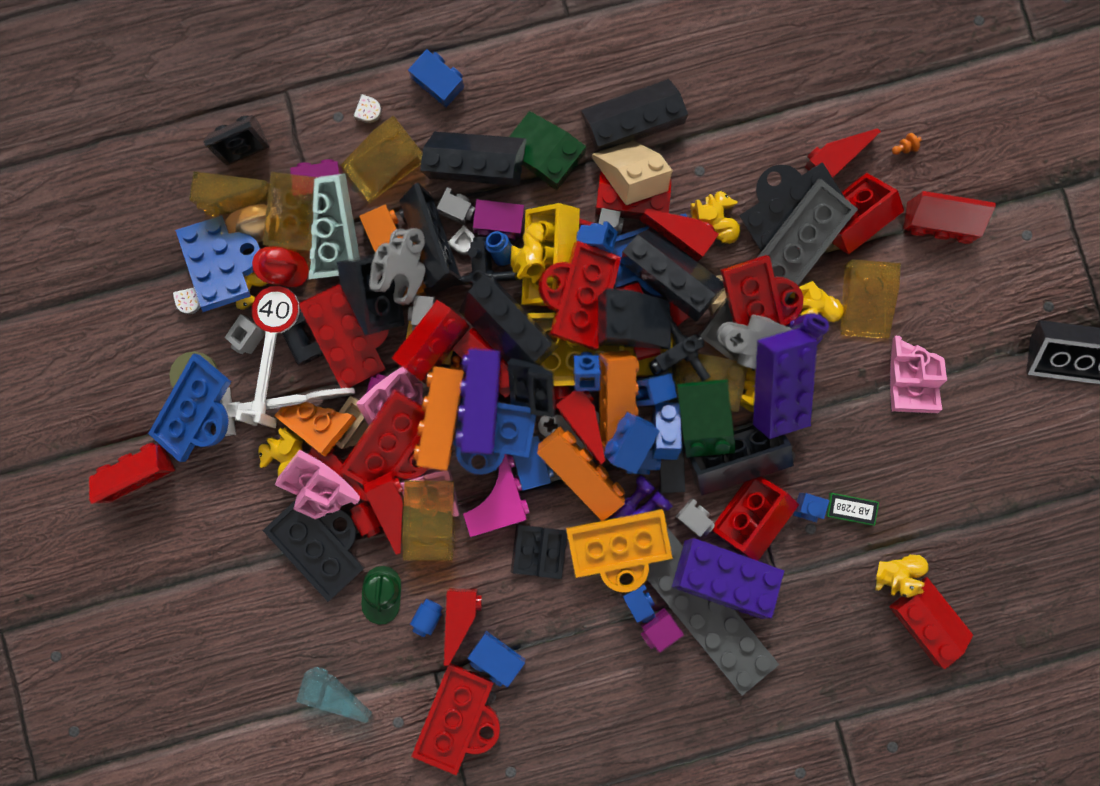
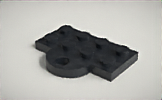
[739,162,845,252]
[262,500,365,602]

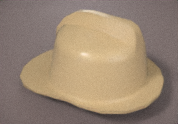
[225,204,280,243]

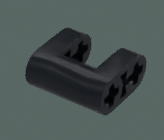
[282,309,324,366]

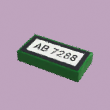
[825,493,879,526]

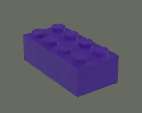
[753,328,817,439]
[457,349,501,455]
[672,538,784,619]

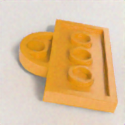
[566,509,673,592]

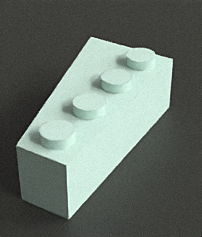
[309,173,360,279]

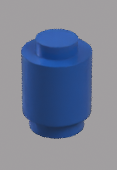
[486,231,512,266]
[410,598,443,637]

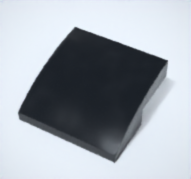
[508,359,556,418]
[511,524,567,579]

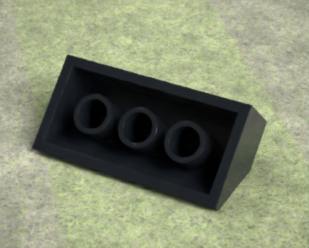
[581,79,688,153]
[420,131,526,186]
[399,183,463,293]
[621,227,725,322]
[459,274,559,366]
[1026,320,1100,384]
[683,422,794,496]

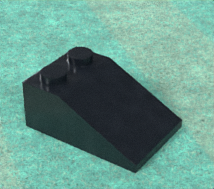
[203,115,270,166]
[337,254,405,335]
[598,288,671,350]

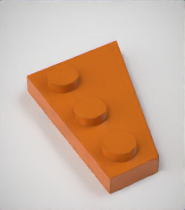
[274,402,357,456]

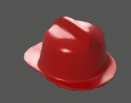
[252,247,309,287]

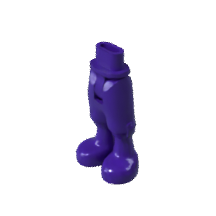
[786,313,829,345]
[607,475,673,520]

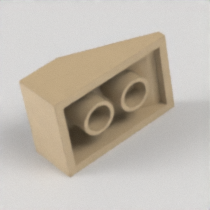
[592,141,672,205]

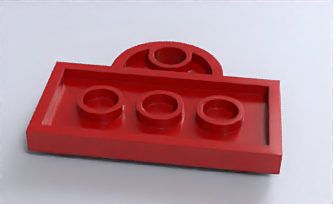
[538,240,621,350]
[720,255,804,326]
[298,284,389,388]
[340,389,429,485]
[411,663,500,776]

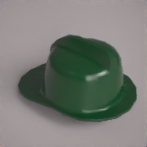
[361,566,401,625]

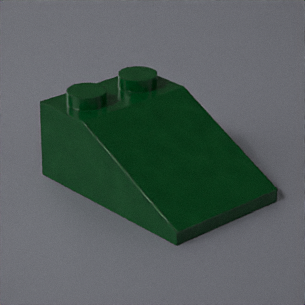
[509,111,586,191]
[678,379,736,458]

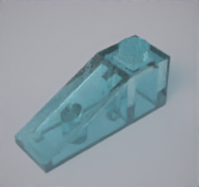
[296,667,372,723]

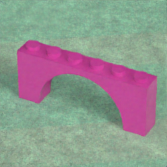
[461,396,530,537]

